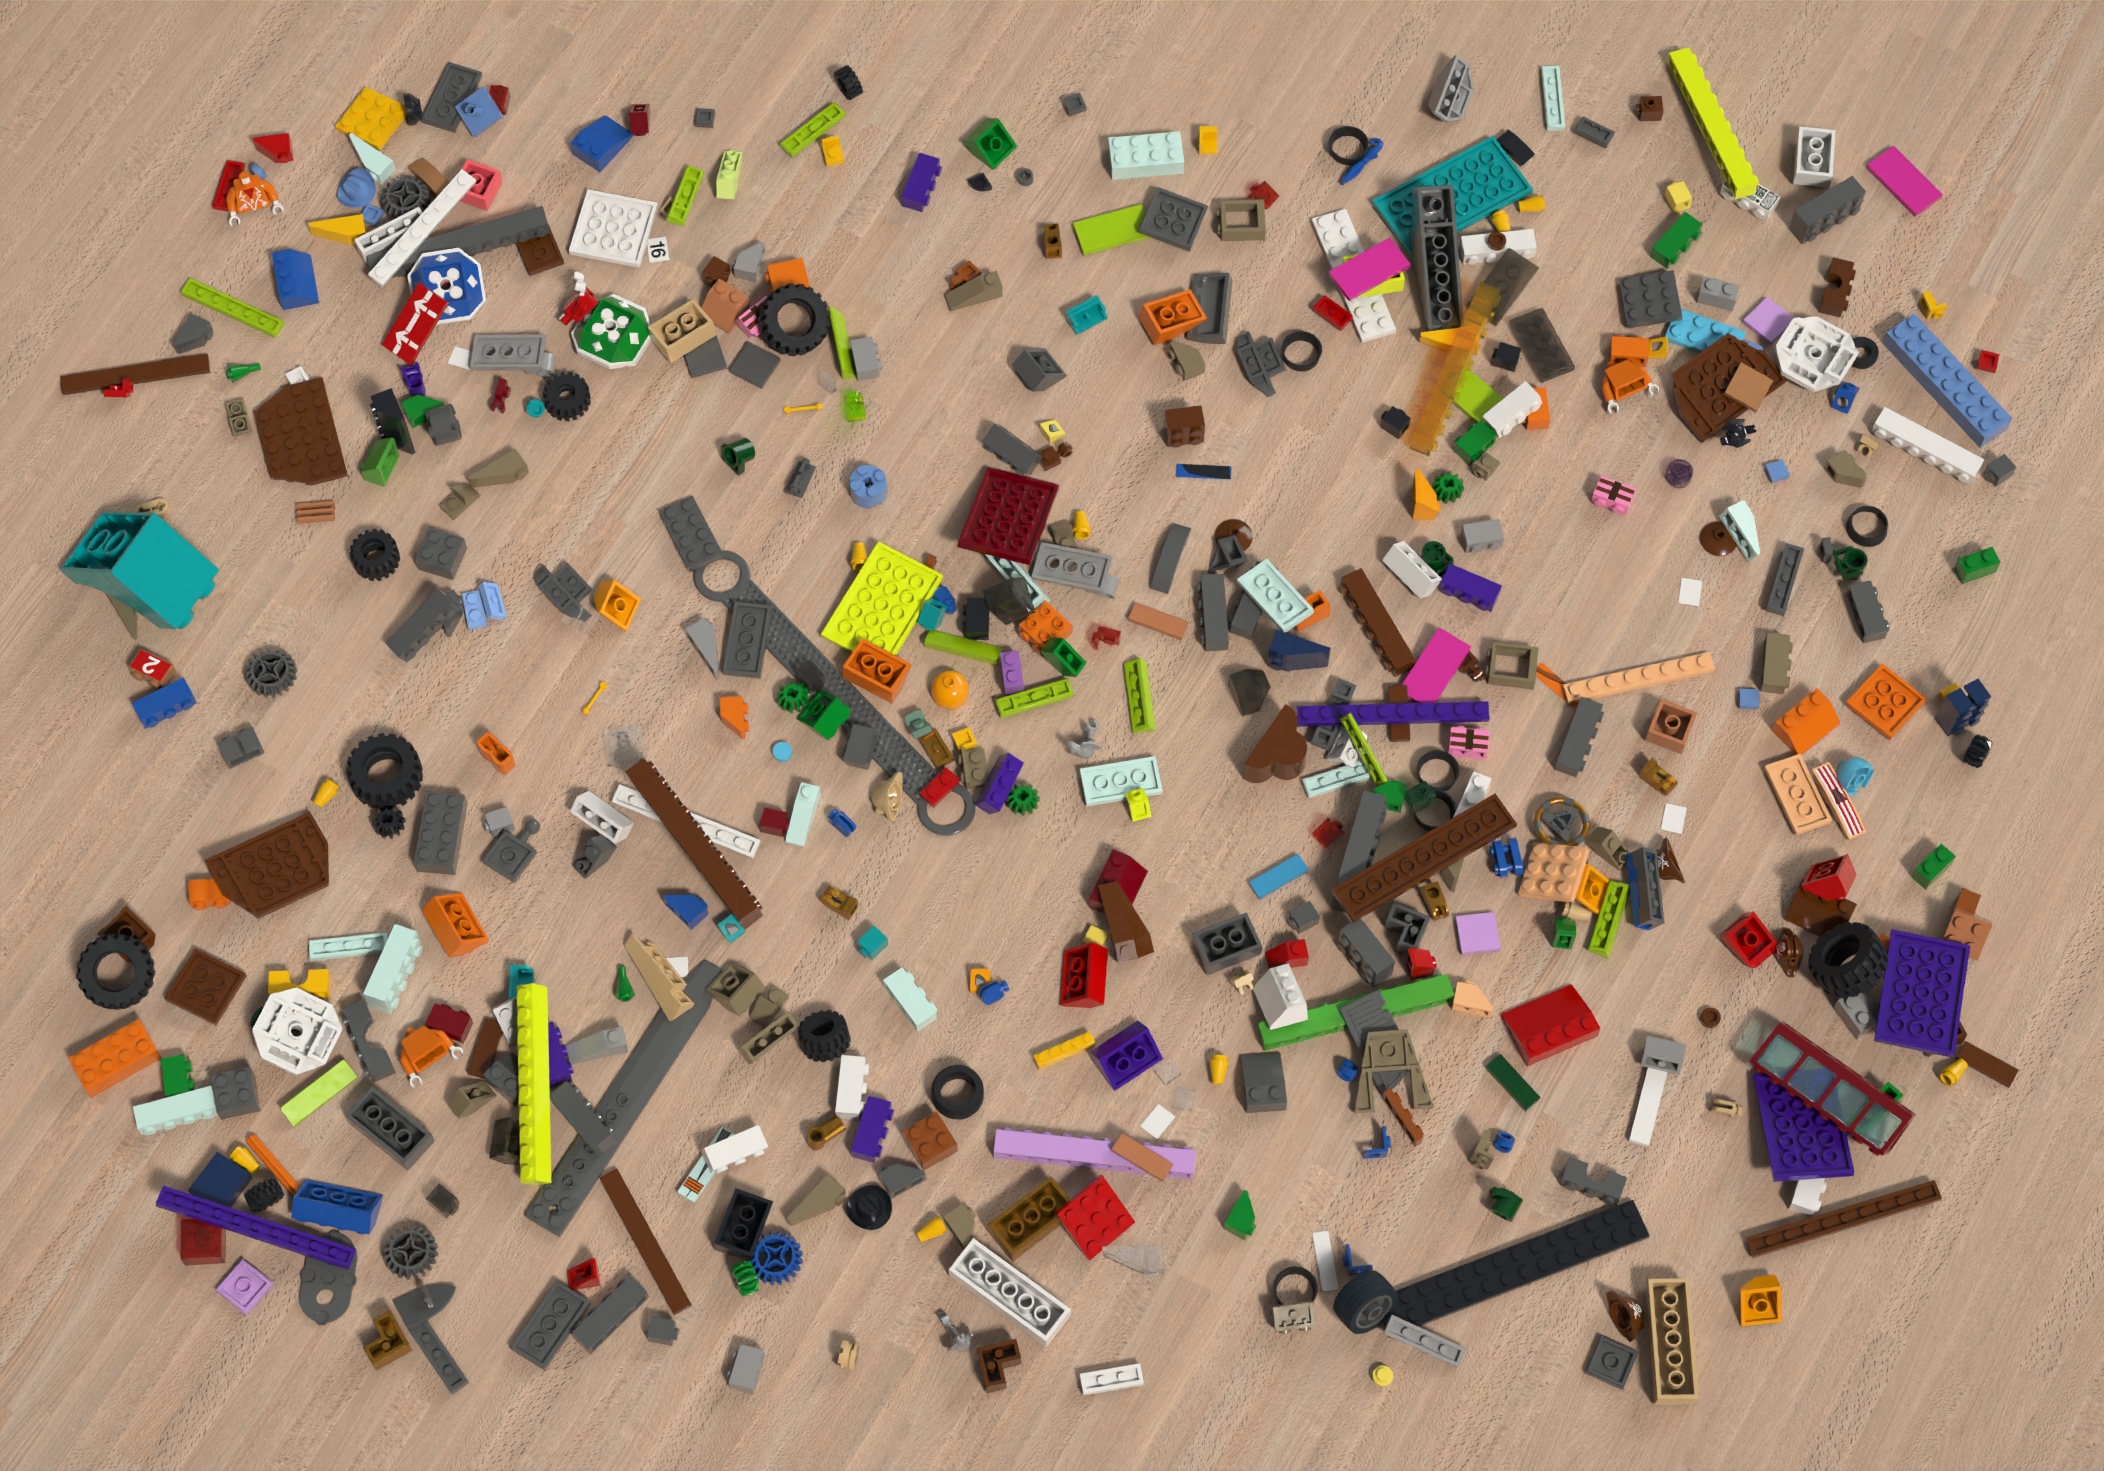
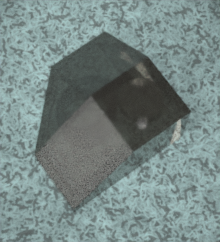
[1228,669,1271,717]

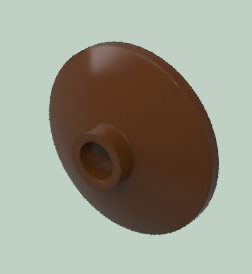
[1215,519,1253,551]
[1700,522,1737,556]

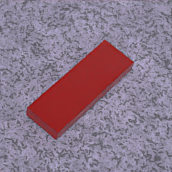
[212,160,245,212]

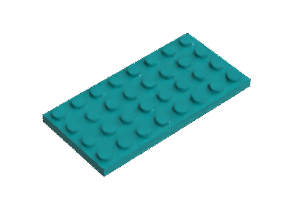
[1372,136,1533,258]

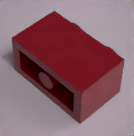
[425,1003,473,1044]

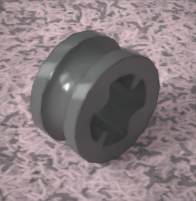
[1017,168,1034,186]

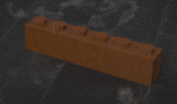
[1339,568,1416,677]

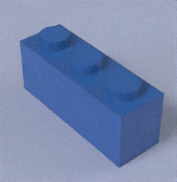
[131,677,197,729]

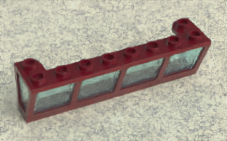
[1750,1021,1916,1156]

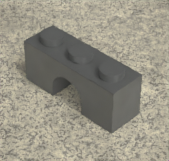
[1560,1157,1627,1205]

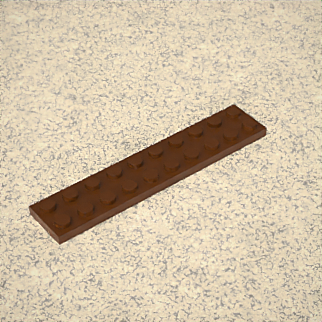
[1331,793,1517,923]

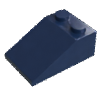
[1267,630,1331,671]

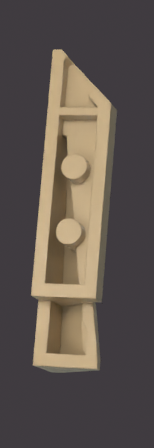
[625,934,694,1021]

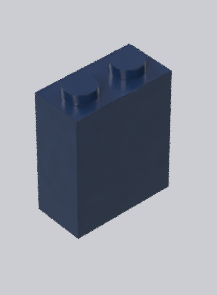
[188,1152,253,1208]

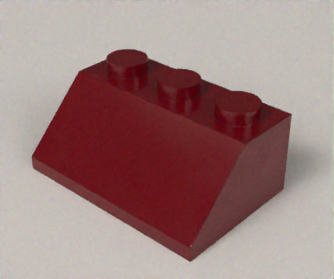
[1089,849,1148,913]

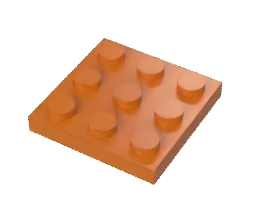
[1845,663,1927,740]

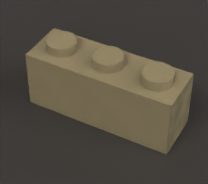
[1760,632,1793,694]
[738,1011,800,1064]

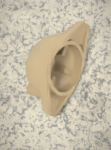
[872,772,902,822]

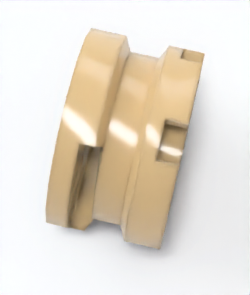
[838,1340,860,1371]

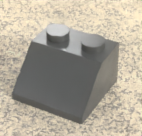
[1012,349,1067,392]
[483,1053,519,1107]

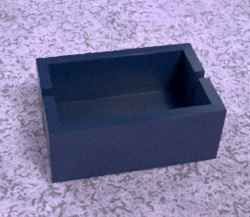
[1935,678,1991,737]

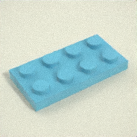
[1665,309,1746,353]

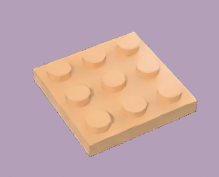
[1518,842,1589,903]

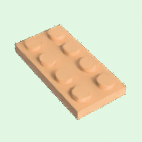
[1764,754,1832,836]

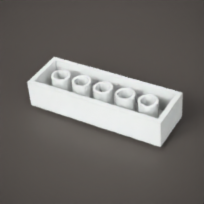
[949,1238,1071,1347]

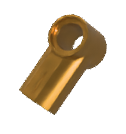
[807,1115,846,1150]

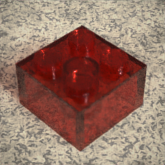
[180,1219,226,1266]

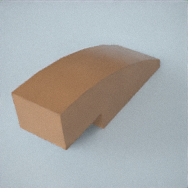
[408,158,450,198]

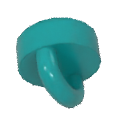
[525,398,545,417]

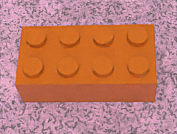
[68,1019,162,1098]

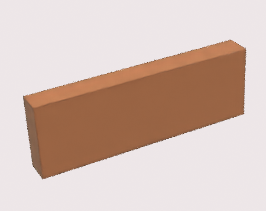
[1128,602,1188,640]
[1111,1133,1173,1182]

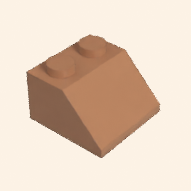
[702,279,750,334]

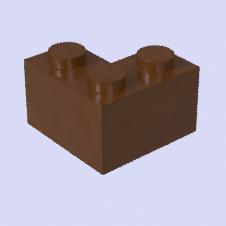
[976,1339,1021,1393]

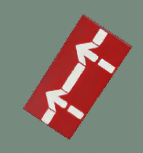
[382,282,449,365]

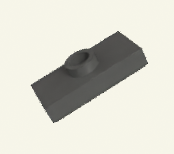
[1574,116,1615,148]

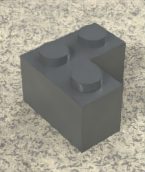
[1385,902,1430,956]

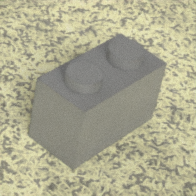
[1697,277,1740,312]
[850,337,882,381]
[1461,519,1504,553]
[1640,1036,1686,1075]
[727,1344,765,1394]

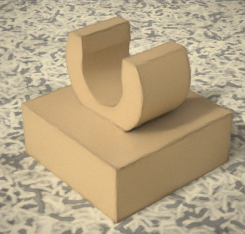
[1858,435,1881,457]
[1228,970,1254,995]

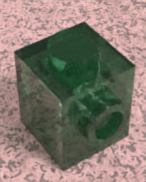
[1404,781,1436,814]

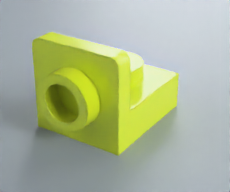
[1125,788,1151,822]

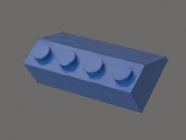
[291,1179,383,1234]

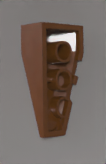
[1098,881,1154,963]

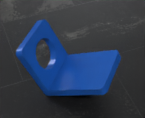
[1831,381,1860,414]
[1363,1126,1391,1159]
[1342,1244,1373,1276]

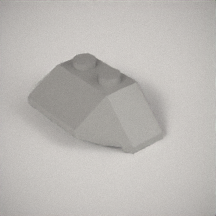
[1428,54,1474,123]

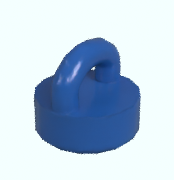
[1337,1060,1359,1082]
[1494,1132,1515,1153]

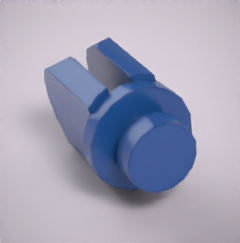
[933,586,957,615]
[828,809,856,837]
[978,980,1009,1005]

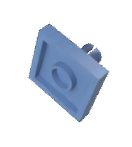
[455,86,504,137]

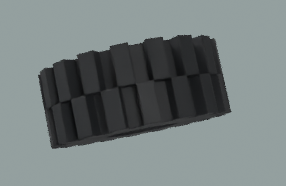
[543,372,591,421]

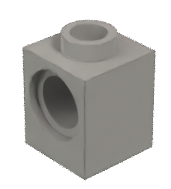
[484,807,515,838]

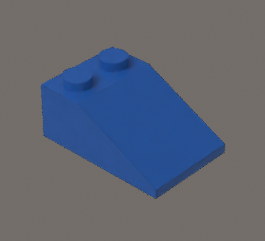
[570,116,634,172]

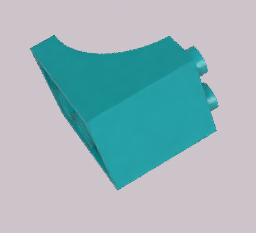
[59,511,219,629]

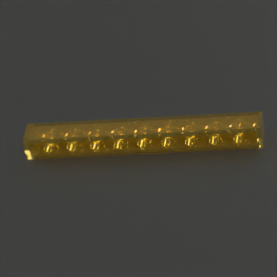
[1409,281,1502,456]

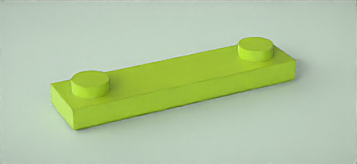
[780,102,846,158]
[666,165,705,227]
[995,678,1074,719]

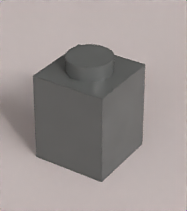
[1983,454,2016,487]
[1288,901,1320,934]
[647,1317,679,1346]

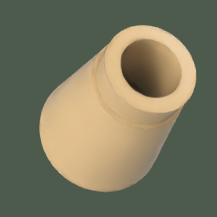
[1561,902,1591,922]

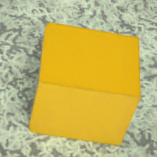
[1199,126,1217,154]

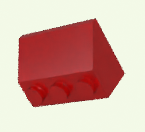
[1802,854,1857,901]
[1060,942,1108,1008]

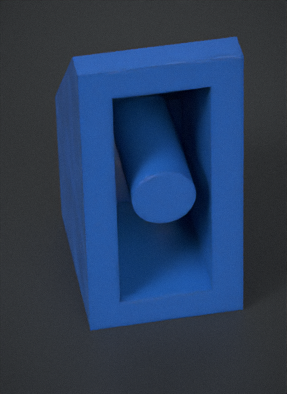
[663,895,708,930]

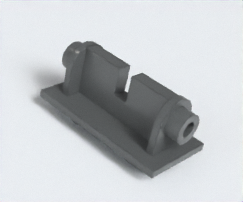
[785,458,816,498]

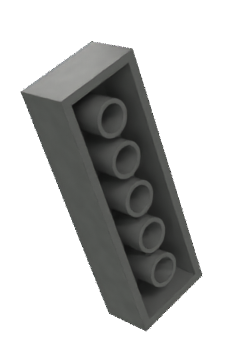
[1331,790,1388,913]

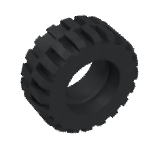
[758,283,831,356]
[346,733,423,810]
[1808,922,1888,998]
[76,934,156,1010]

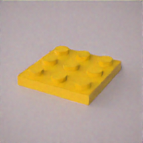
[335,87,407,151]

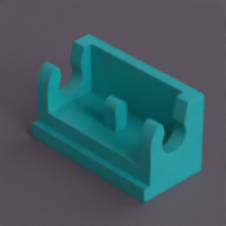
[1066,295,1108,335]
[508,965,534,1000]

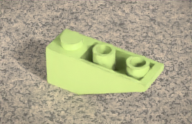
[716,150,742,199]

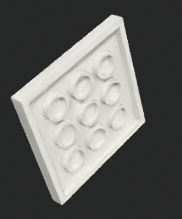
[569,189,658,268]

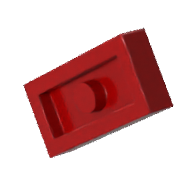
[1313,295,1353,331]
[919,767,960,808]

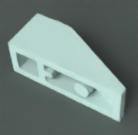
[349,133,395,185]
[1719,500,1760,563]
[785,782,821,847]

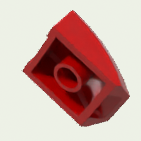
[1719,911,1777,968]

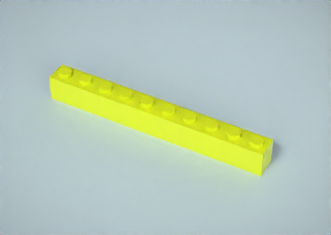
[1668,47,1759,199]
[517,983,551,1186]

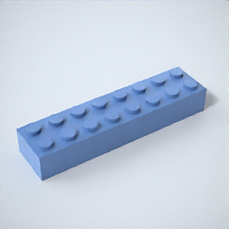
[1882,314,2012,448]

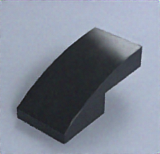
[1497,129,1535,167]

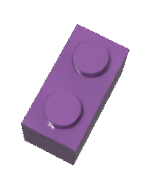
[1000,651,1024,696]

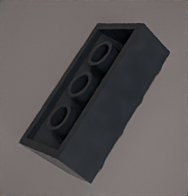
[369,388,415,454]

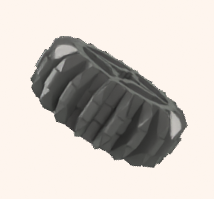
[381,175,430,219]
[245,648,297,698]
[383,1225,438,1280]

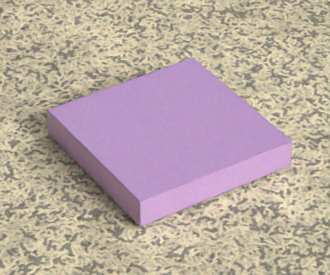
[1743,297,1794,345]
[1455,912,1501,955]
[215,1259,274,1316]

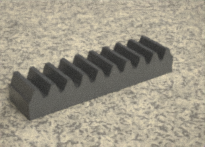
[1765,543,1804,616]
[407,1320,469,1394]

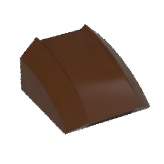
[97,906,156,962]

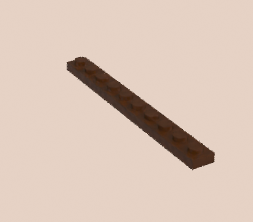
[1745,1180,1942,1258]

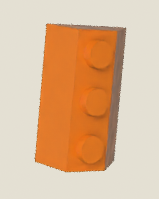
[843,638,911,704]
[1772,688,1841,755]
[422,893,489,957]

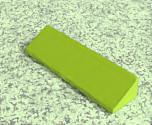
[829,307,856,380]
[924,630,1003,666]
[1123,657,1156,733]
[1340,712,1388,786]
[1588,880,1630,959]
[280,1059,358,1127]

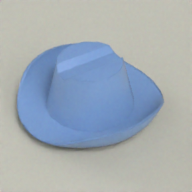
[337,168,376,208]

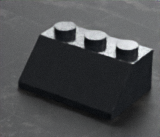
[714,1188,773,1258]

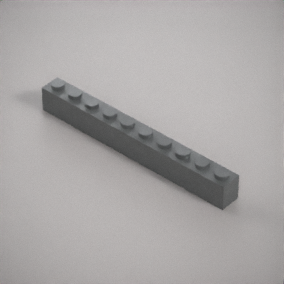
[367,206,551,283]

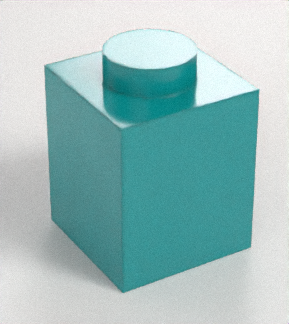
[917,598,948,631]
[857,926,888,961]

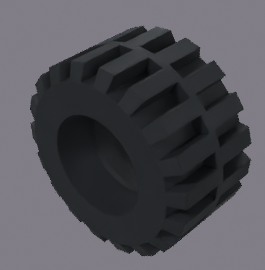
[350,529,400,581]
[798,1010,851,1062]

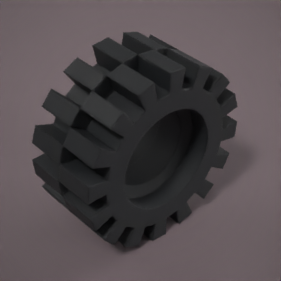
[834,65,863,100]
[244,1178,284,1212]

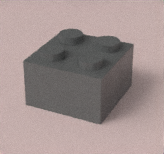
[415,528,467,580]
[211,1067,261,1120]

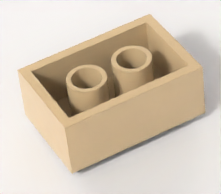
[647,299,717,363]

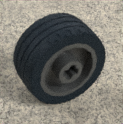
[1333,1270,1398,1334]

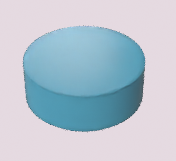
[773,742,792,762]

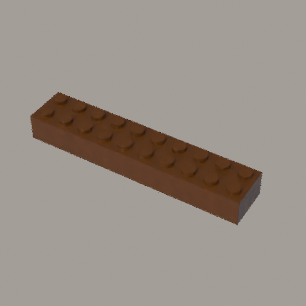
[625,758,763,930]

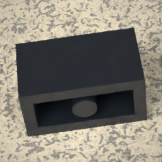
[962,598,990,640]

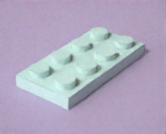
[1237,559,1314,633]
[1080,756,1163,807]

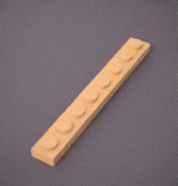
[1562,652,1715,704]

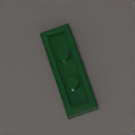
[1485,1054,1541,1112]

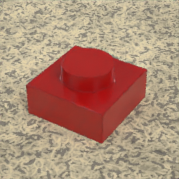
[1977,350,2000,373]

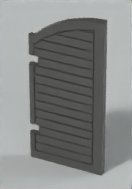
[1339,990,1408,1095]

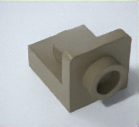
[1471,452,1500,481]

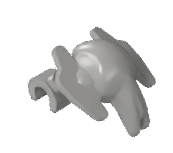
[1066,719,1101,759]
[937,1311,974,1352]

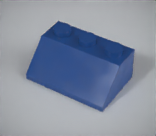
[271,249,319,310]

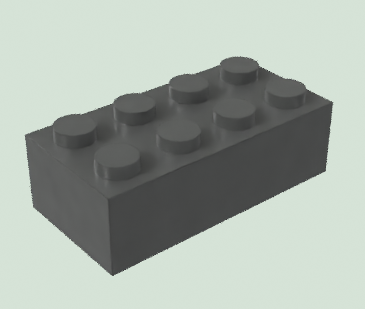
[1789,175,1866,244]
[414,791,468,875]
[345,1086,435,1171]

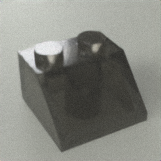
[983,577,1036,625]
[489,1117,520,1165]

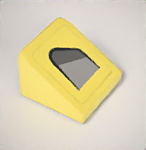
[1040,420,1065,443]

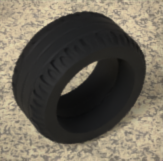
[931,1065,984,1120]

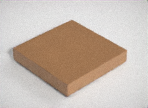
[1723,362,1773,413]

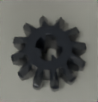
[1963,734,1993,768]
[372,806,406,839]

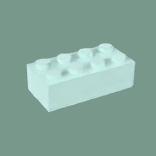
[1108,131,1184,180]
[363,924,423,1015]

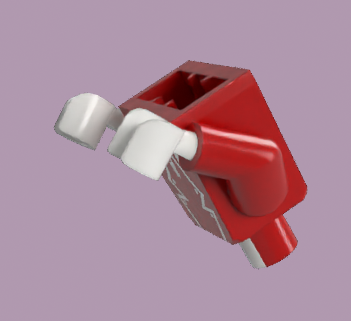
[559,272,598,326]

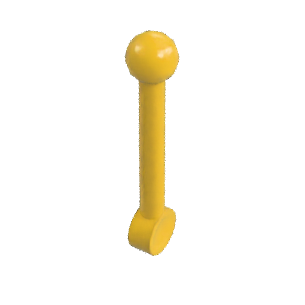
[784,403,822,414]
[582,682,607,715]

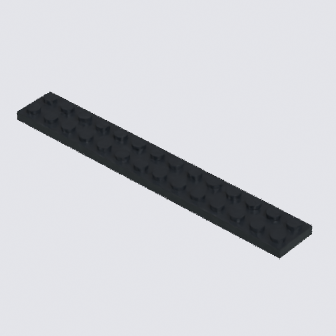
[1383,1200,1650,1338]

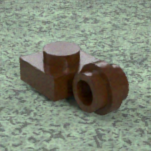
[1038,442,1073,471]
[1459,651,1485,683]

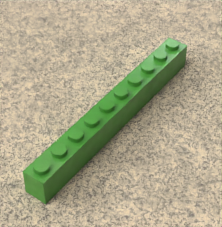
[1257,974,1455,1051]

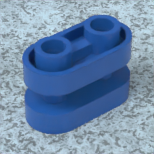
[1489,837,1523,878]

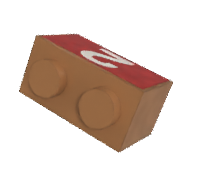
[129,648,177,689]

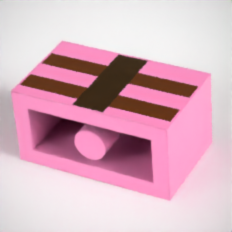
[735,296,780,338]
[1591,475,1636,515]
[1448,726,1490,759]

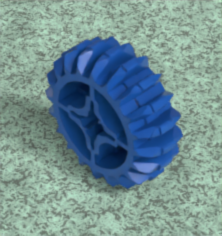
[750,1231,803,1286]

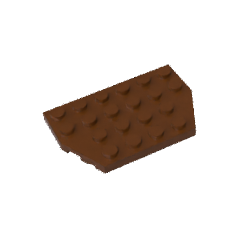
[1670,333,1788,443]
[254,377,348,486]
[204,812,329,919]

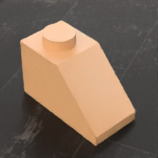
[1452,981,1493,1018]

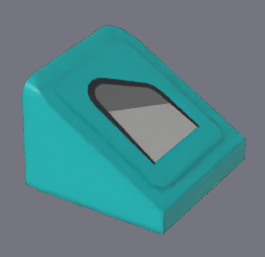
[717,914,746,944]

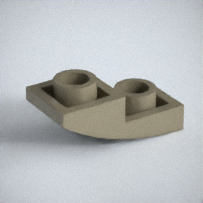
[225,398,252,437]

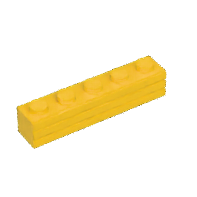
[1034,1031,1095,1070]

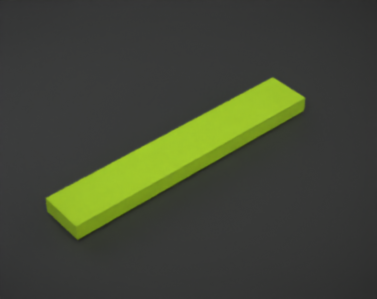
[180,278,285,338]

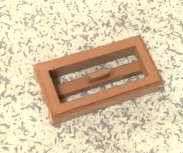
[296,501,335,524]

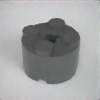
[425,404,462,446]

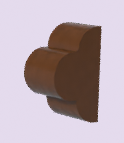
[1243,704,1307,783]

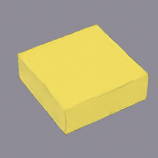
[1082,925,1109,947]

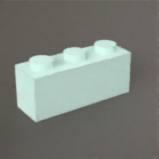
[883,967,937,1032]

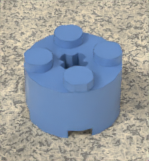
[849,465,888,509]

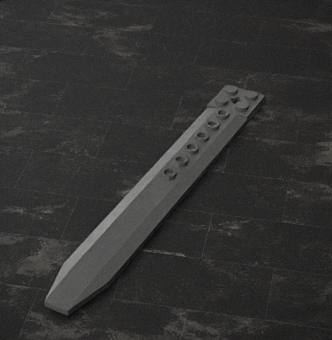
[526,960,722,1237]

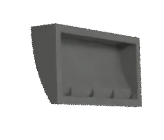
[1187,273,1232,344]

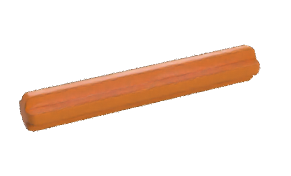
[246,1135,300,1197]

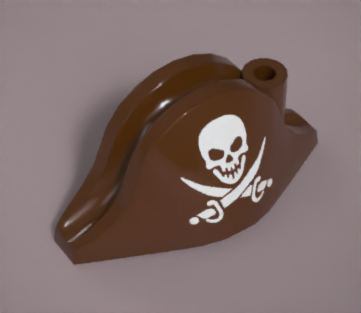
[1656,837,1685,883]
[1774,928,1804,978]
[1606,1291,1644,1342]

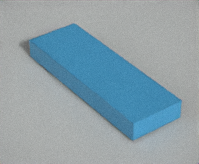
[1249,854,1308,900]

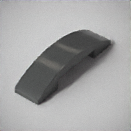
[1150,523,1191,594]
[1311,679,1356,751]

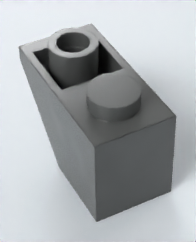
[572,835,617,879]

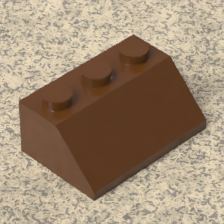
[1784,879,1857,937]

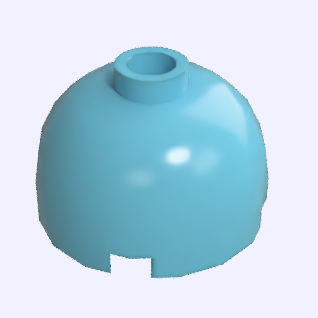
[1836,757,1874,796]

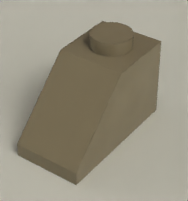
[447,1081,496,1118]
[943,1203,976,1251]

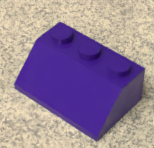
[1089,1020,1163,1091]

